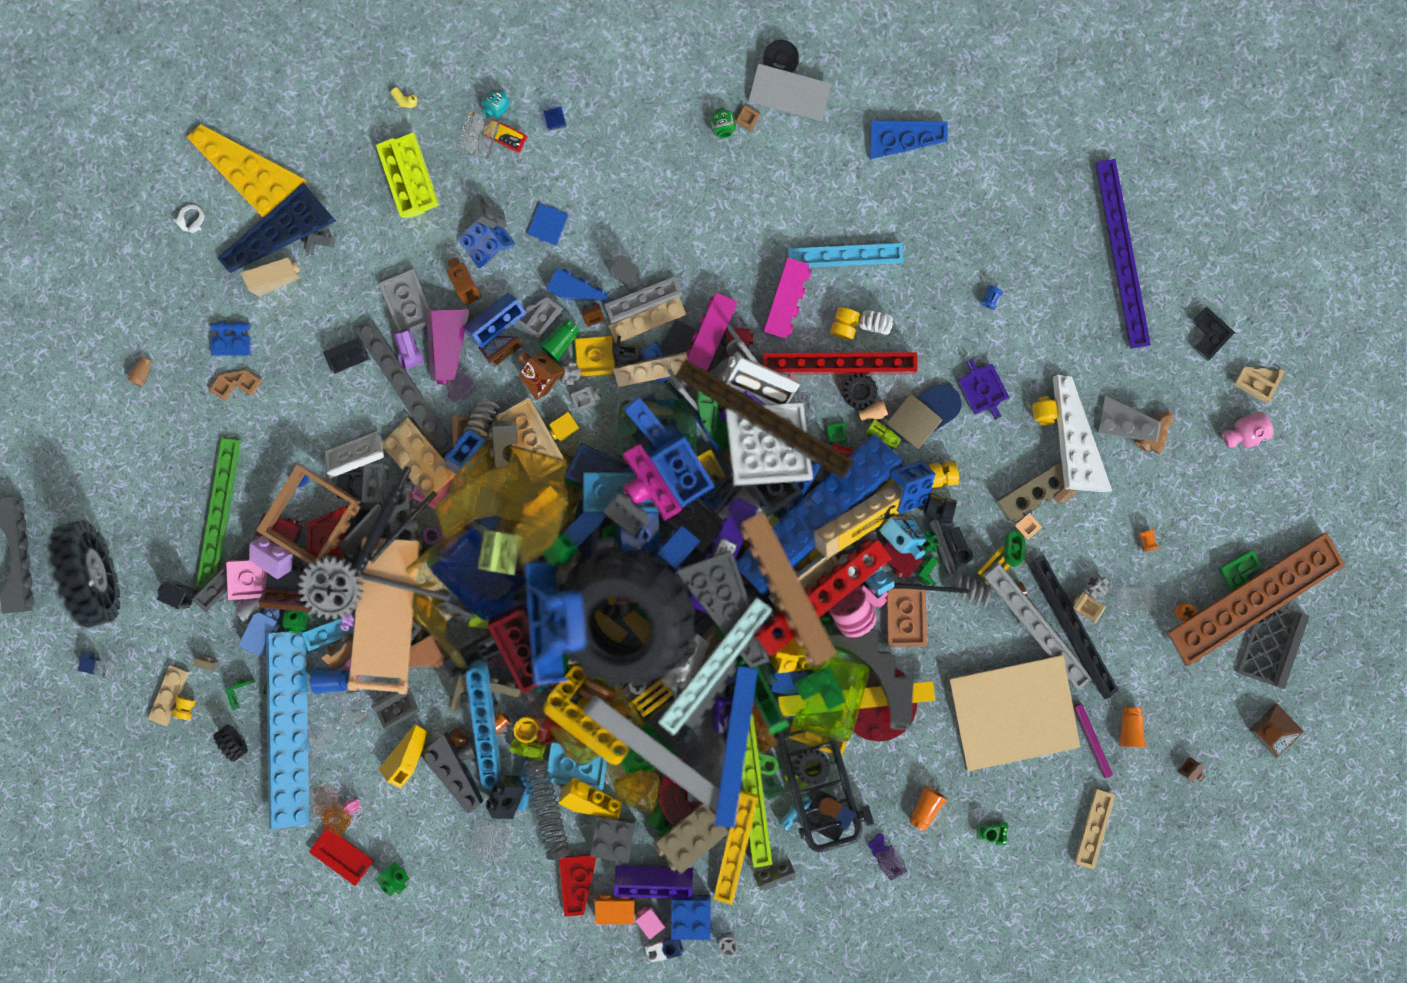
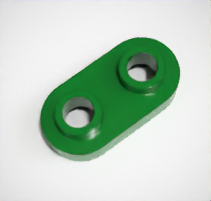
[1004,530,1025,567]

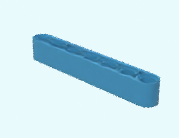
[466,660,502,790]

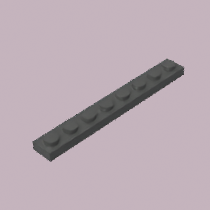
[355,319,453,455]

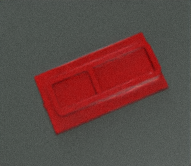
[309,826,374,886]

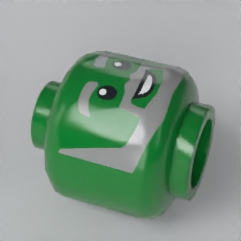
[710,108,736,139]

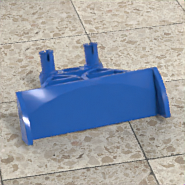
[525,563,585,685]

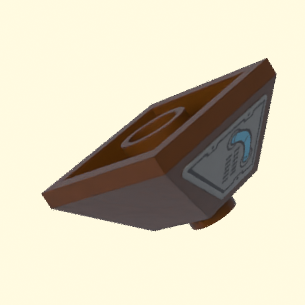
[478,336,524,367]
[1249,703,1304,758]

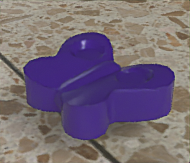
[868,833,891,857]

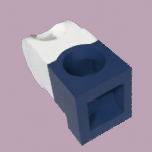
[644,937,684,962]

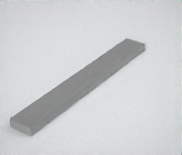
[982,563,1092,691]

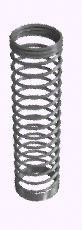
[523,759,571,860]

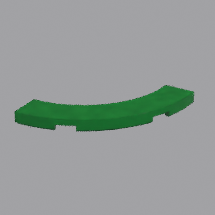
[696,391,729,451]

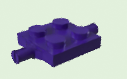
[957,358,1010,420]

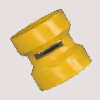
[171,696,196,720]

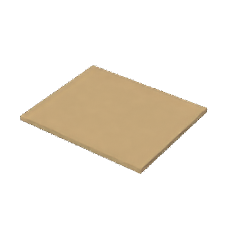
[949,654,1080,771]

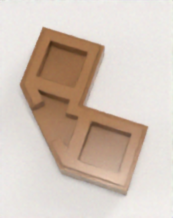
[209,369,263,401]

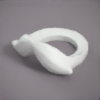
[173,205,205,233]

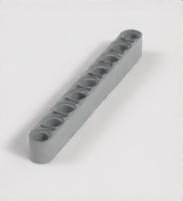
[583,695,719,812]

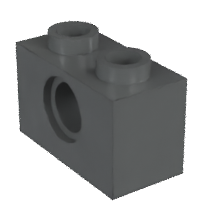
[609,255,641,290]

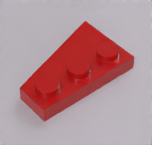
[559,854,597,917]

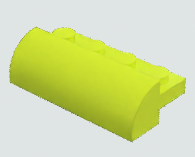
[376,132,440,218]

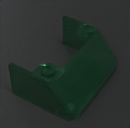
[618,399,697,459]

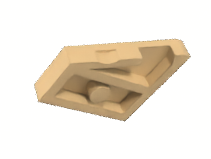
[1233,367,1285,404]

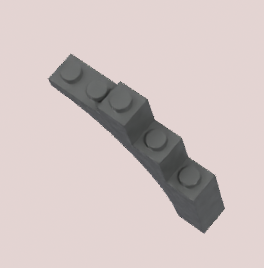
[830,629,914,730]

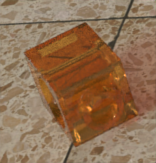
[320,805,353,838]

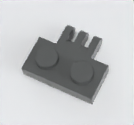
[473,194,506,229]

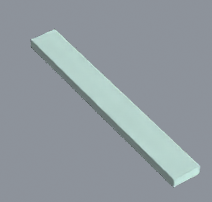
[659,598,772,735]

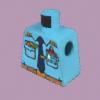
[879,517,926,559]

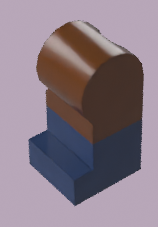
[819,797,856,831]

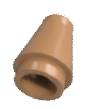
[127,357,152,387]

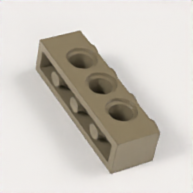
[995,461,1064,522]

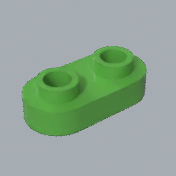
[758,752,779,775]

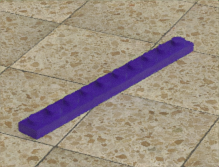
[1095,158,1151,349]

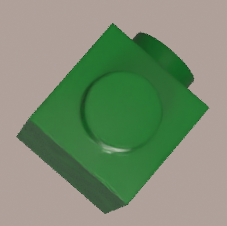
[542,535,578,565]
[283,610,309,634]

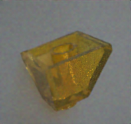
[613,770,661,815]

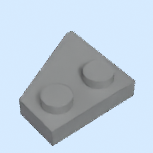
[516,297,563,340]

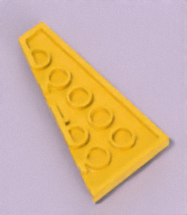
[187,124,307,217]

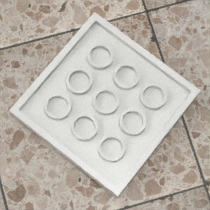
[725,403,813,485]

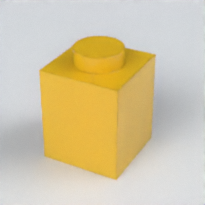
[549,412,580,442]

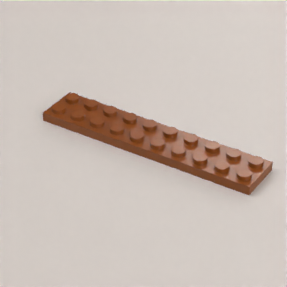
[1166,532,1345,666]

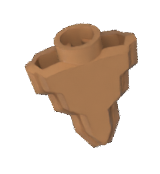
[1135,410,1174,455]

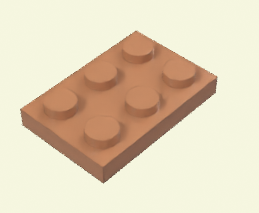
[887,588,927,647]

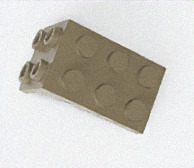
[448,671,522,713]
[652,802,729,874]

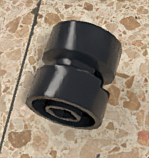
[336,474,369,500]
[924,493,957,524]

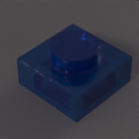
[543,107,567,131]

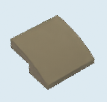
[886,394,942,449]

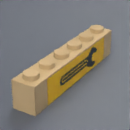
[814,482,903,559]

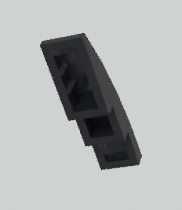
[442,632,501,678]

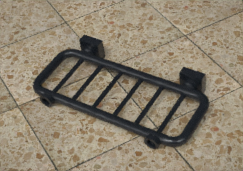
[772,710,874,852]

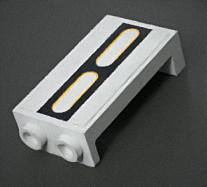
[719,351,800,405]

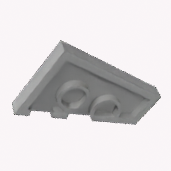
[1098,395,1161,442]

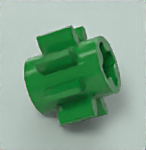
[921,531,940,555]

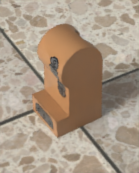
[321,634,354,670]

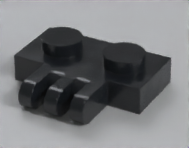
[703,473,744,515]

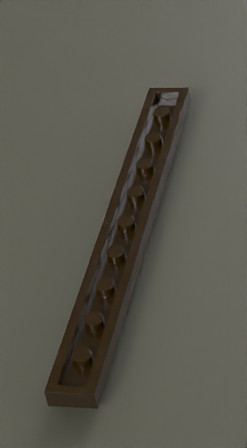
[675,359,854,479]

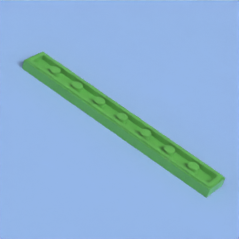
[195,437,241,589]

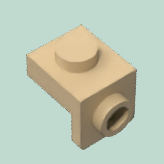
[1073,592,1106,623]

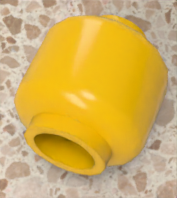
[1032,396,1058,426]

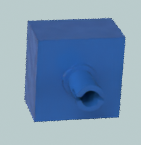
[615,512,660,553]

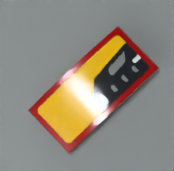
[483,119,528,153]

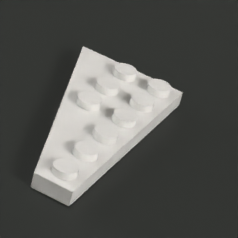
[1053,375,1112,492]

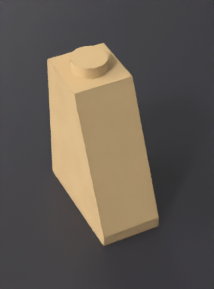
[241,257,301,297]

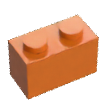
[595,893,635,924]

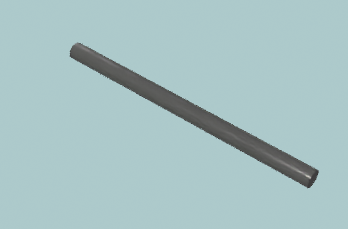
[362,573,451,601]

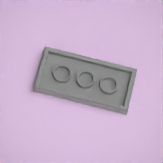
[748,64,832,122]

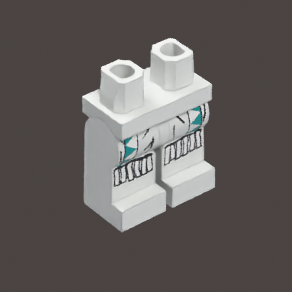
[662,634,709,688]

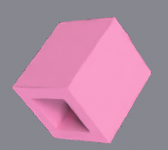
[635,905,665,939]

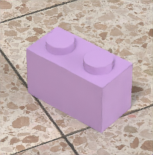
[249,535,292,579]

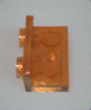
[751,706,778,753]

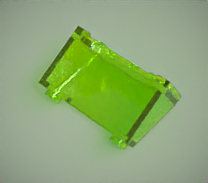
[793,657,869,742]

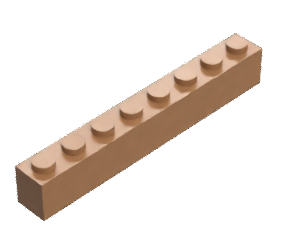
[740,512,837,667]

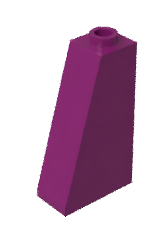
[426,309,469,384]

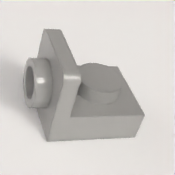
[570,385,604,412]

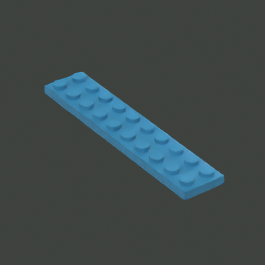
[266,631,309,829]

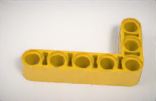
[543,666,628,765]

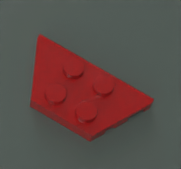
[306,506,348,563]

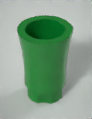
[538,318,580,362]

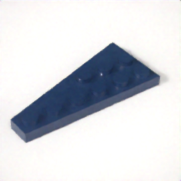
[218,183,336,273]

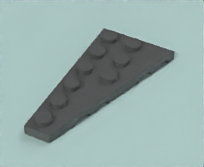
[675,550,769,668]

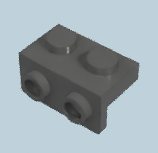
[603,494,650,536]
[371,690,420,730]

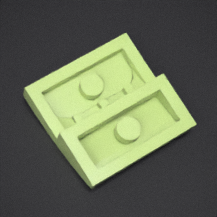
[478,530,521,575]

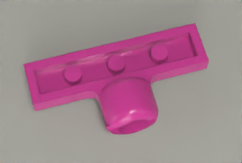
[623,444,682,521]

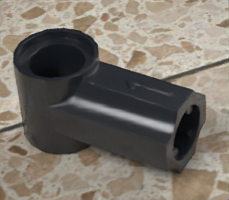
[943,527,973,566]

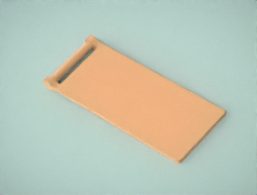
[348,538,419,694]

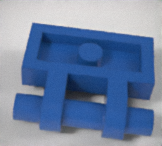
[210,321,251,356]

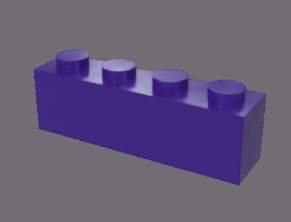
[614,865,693,899]

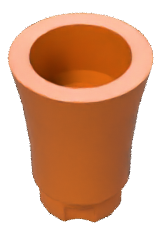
[1118,707,1146,747]
[909,785,948,831]

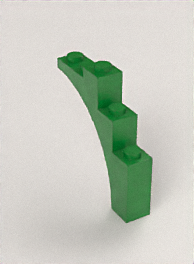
[712,620,789,735]

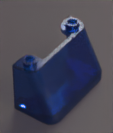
[431,526,526,621]

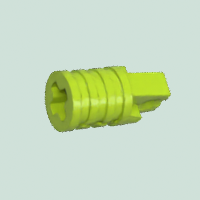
[865,419,901,450]
[510,738,546,760]

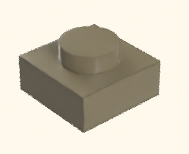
[192,655,219,671]

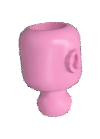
[1222,412,1274,448]

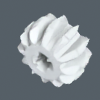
[860,310,893,334]

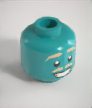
[481,90,509,119]

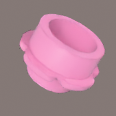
[343,798,362,815]

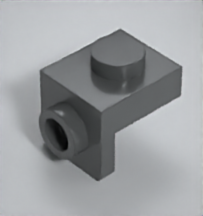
[304,232,336,255]

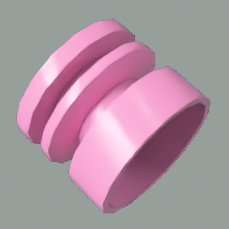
[829,586,876,637]

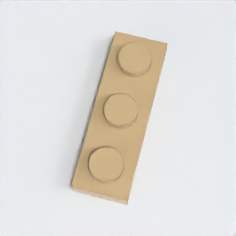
[148,665,189,726]

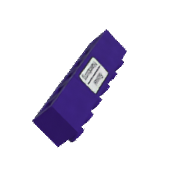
[688,497,759,614]

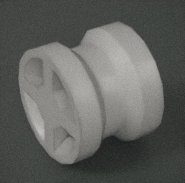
[718,933,738,956]

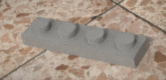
[604,276,682,323]

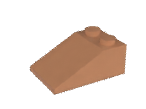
[408,636,449,669]

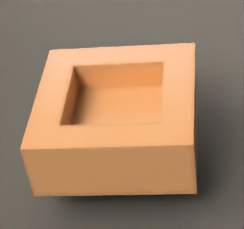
[1014,513,1042,540]

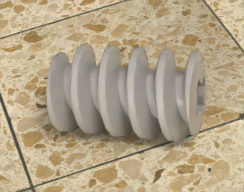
[464,400,500,443]
[949,573,992,609]

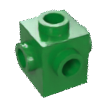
[374,861,410,897]

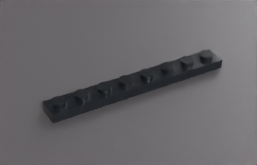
[1029,555,1119,700]

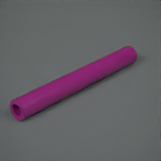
[1073,703,1113,778]

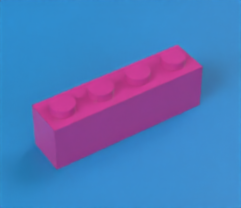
[763,258,812,339]
[686,293,737,372]

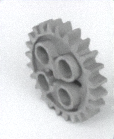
[298,556,364,620]

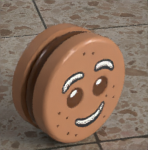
[579,677,617,706]

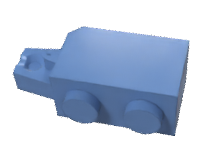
[238,608,281,656]

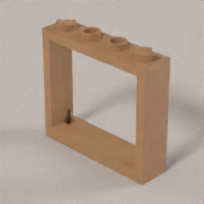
[256,464,361,564]

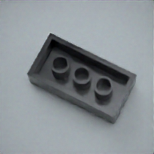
[722,447,802,518]
[658,497,723,553]

